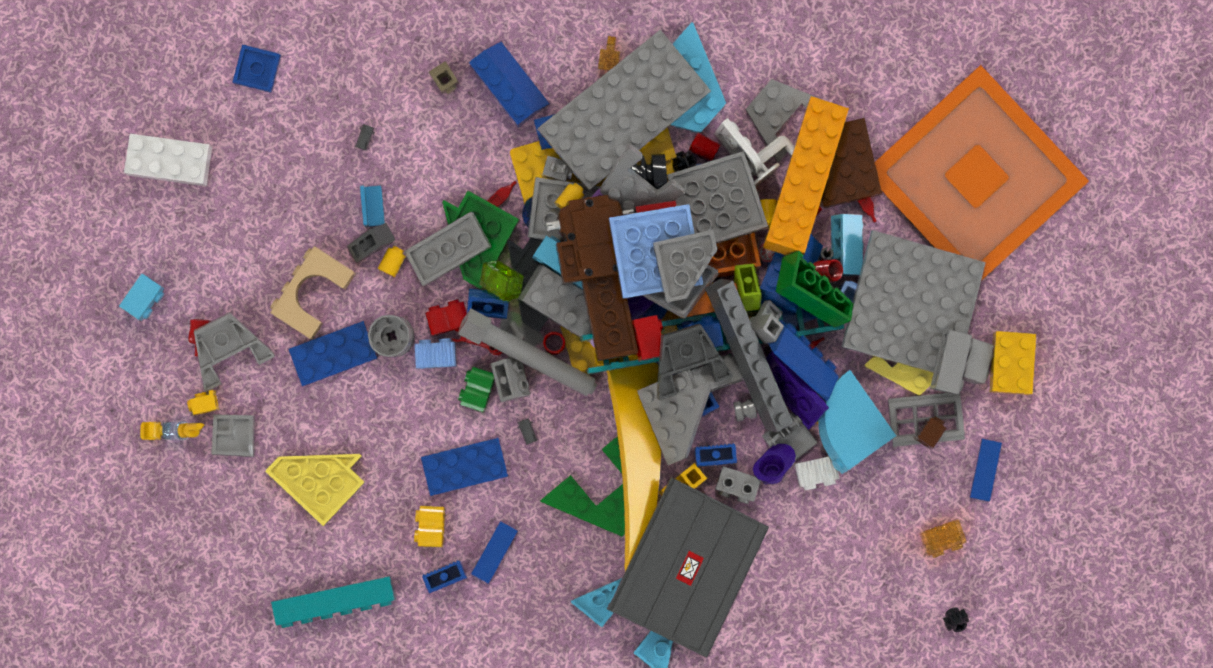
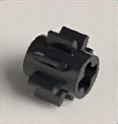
[672,151,697,172]
[943,607,969,632]

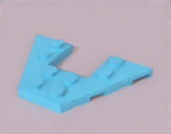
[671,22,726,133]
[571,578,673,668]

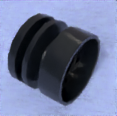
[631,154,667,190]

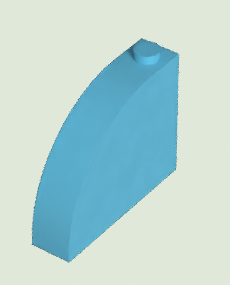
[818,370,896,474]

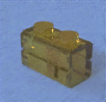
[919,519,967,558]

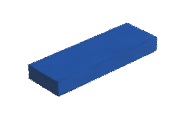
[969,439,1002,502]
[471,521,518,584]

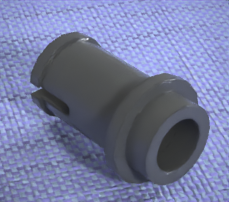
[355,124,375,151]
[818,247,834,261]
[517,418,538,445]

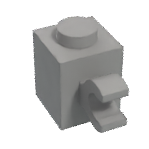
[542,156,573,181]

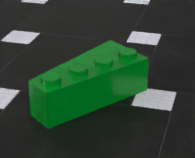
[775,250,854,328]

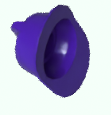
[753,444,796,485]

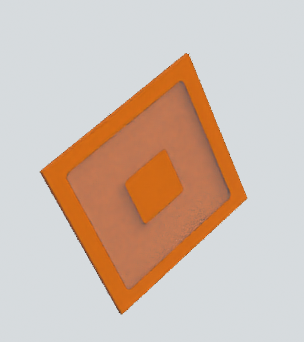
[875,65,1089,281]

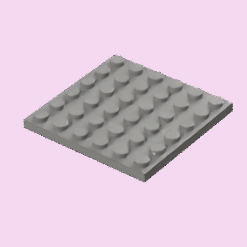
[841,230,986,373]

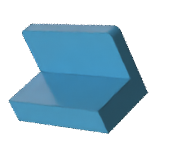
[360,185,385,227]

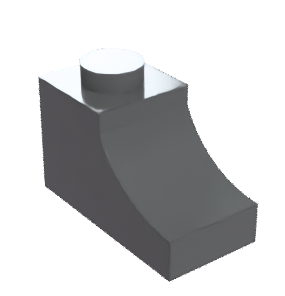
[347,223,396,263]

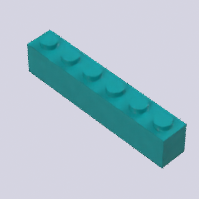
[271,576,396,628]

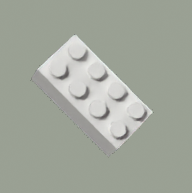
[124,134,212,186]

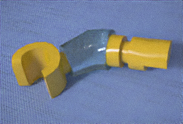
[140,421,204,440]

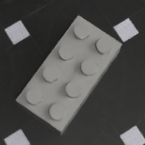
[518,265,592,342]

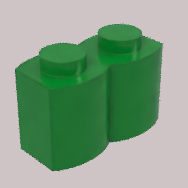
[458,367,495,413]

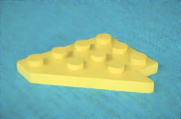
[265,454,365,526]

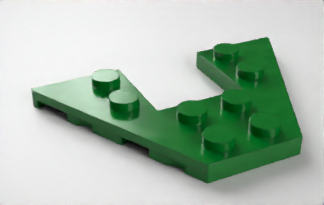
[540,436,625,537]

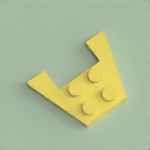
[864,356,933,396]

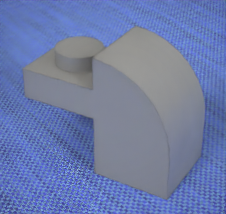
[750,300,784,343]

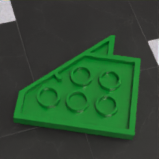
[442,191,520,289]

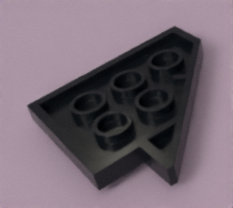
[507,238,550,333]

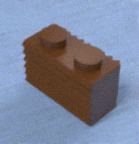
[913,416,947,449]

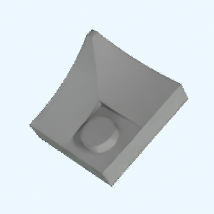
[211,415,255,457]

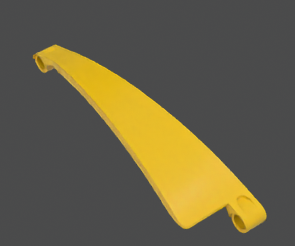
[595,352,661,571]

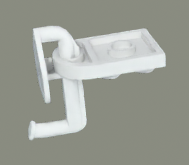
[714,118,794,187]

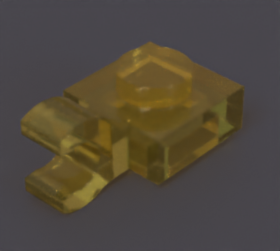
[598,36,620,71]

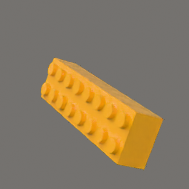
[763,96,849,255]

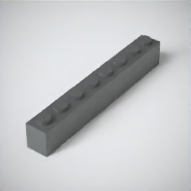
[705,279,793,432]

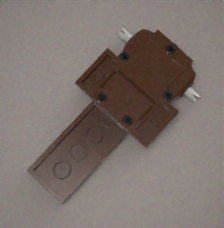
[546,195,638,361]

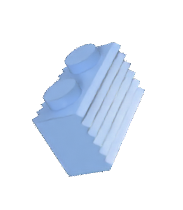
[415,338,457,369]

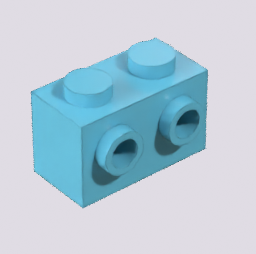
[119,274,165,321]

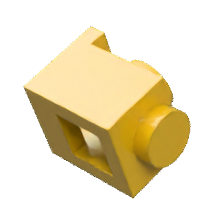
[187,390,219,415]

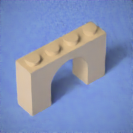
[270,246,356,340]

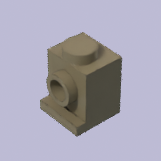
[429,61,459,94]

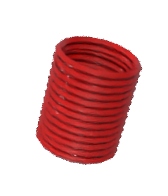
[689,132,721,162]
[813,259,843,282]
[543,331,566,355]

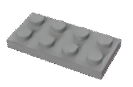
[404,212,492,286]

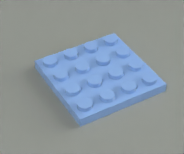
[609,204,703,299]

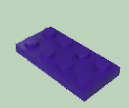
[766,351,829,430]

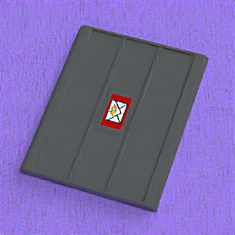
[607,477,769,658]

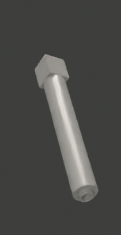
[458,308,597,396]

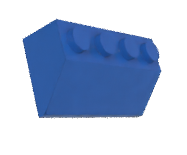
[469,42,550,128]
[760,234,823,313]
[768,319,839,401]

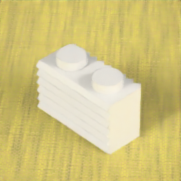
[794,457,840,490]

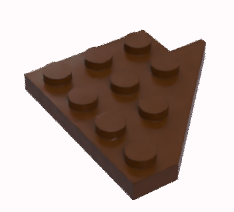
[821,118,882,209]

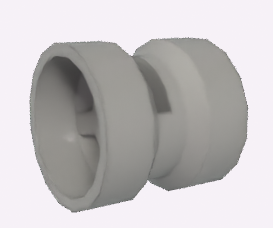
[733,399,757,422]

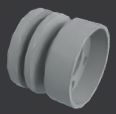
[368,315,415,357]

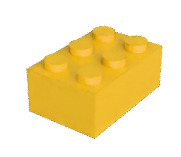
[989,331,1036,395]

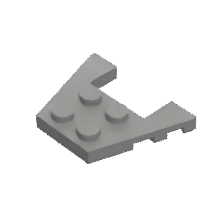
[746,79,820,162]
[600,143,685,213]
[194,312,275,392]

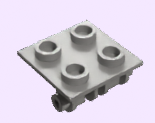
[762,412,818,460]

